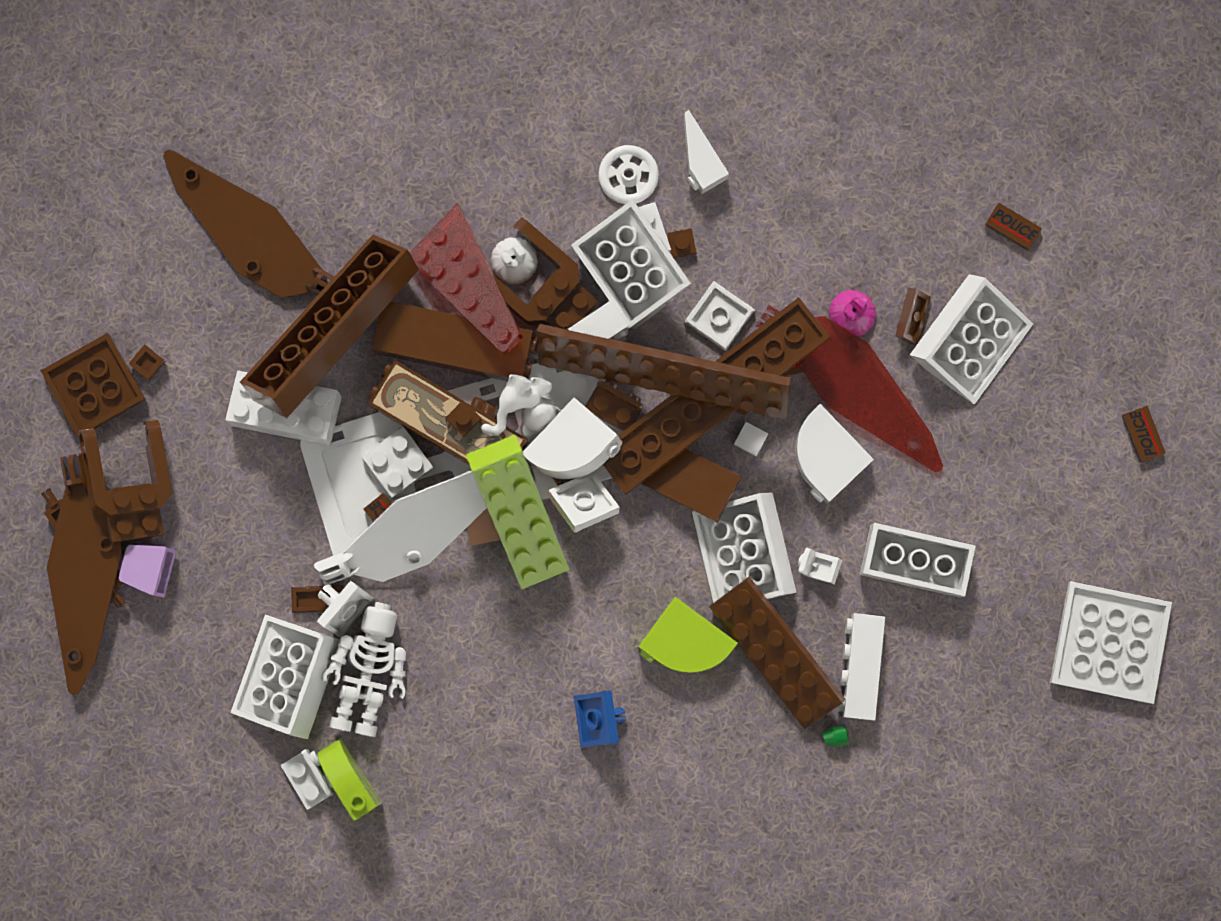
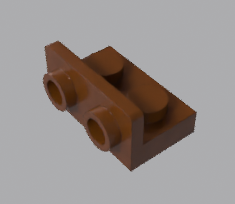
[585,379,644,431]

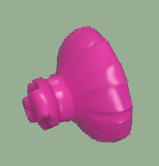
[828,290,876,337]

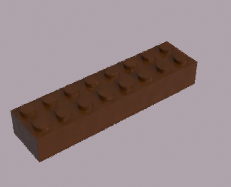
[240,235,419,418]

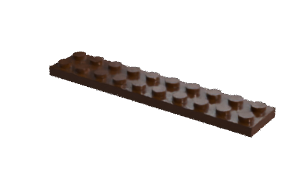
[603,297,831,495]
[536,324,791,419]

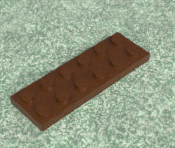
[709,576,846,729]

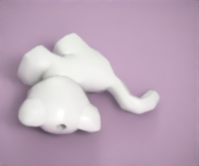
[481,375,561,438]

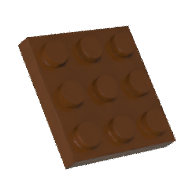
[40,333,147,437]

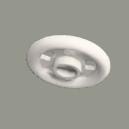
[598,145,659,204]

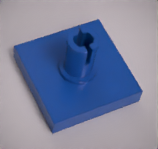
[573,690,626,747]

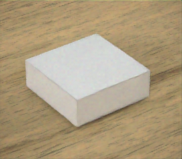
[734,422,768,457]

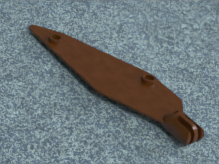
[163,150,335,298]
[47,453,122,695]

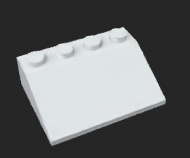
[571,200,691,329]
[910,274,1033,405]
[692,493,797,603]
[231,615,339,739]

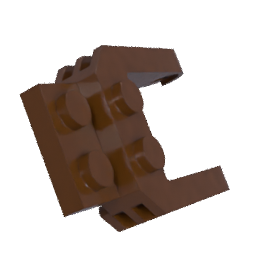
[471,217,598,330]
[79,420,172,543]

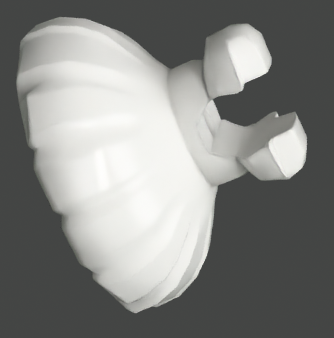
[491,237,538,285]

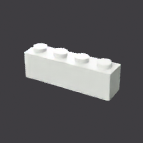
[838,613,885,720]

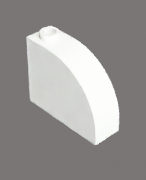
[523,398,623,479]
[795,404,874,503]

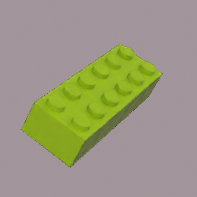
[466,435,569,589]

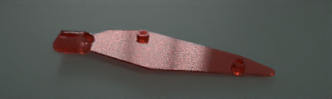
[756,305,943,472]

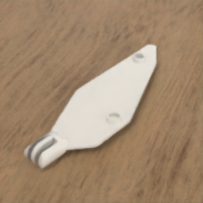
[314,471,487,585]

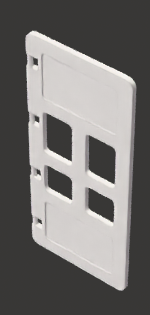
[300,363,622,556]

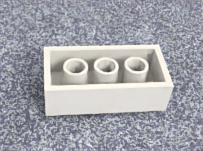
[225,370,342,446]
[860,523,976,598]

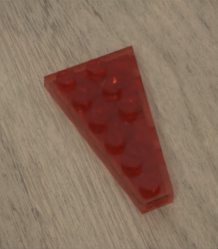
[409,203,523,355]

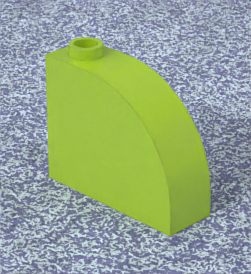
[638,597,737,673]
[317,738,383,821]

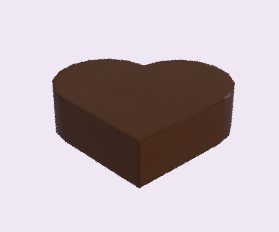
[470,397,499,419]

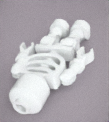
[322,602,406,737]

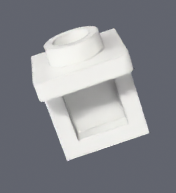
[798,548,842,585]

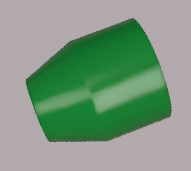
[823,724,850,747]

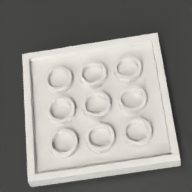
[1050,581,1172,704]

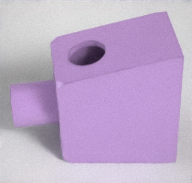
[118,545,177,598]

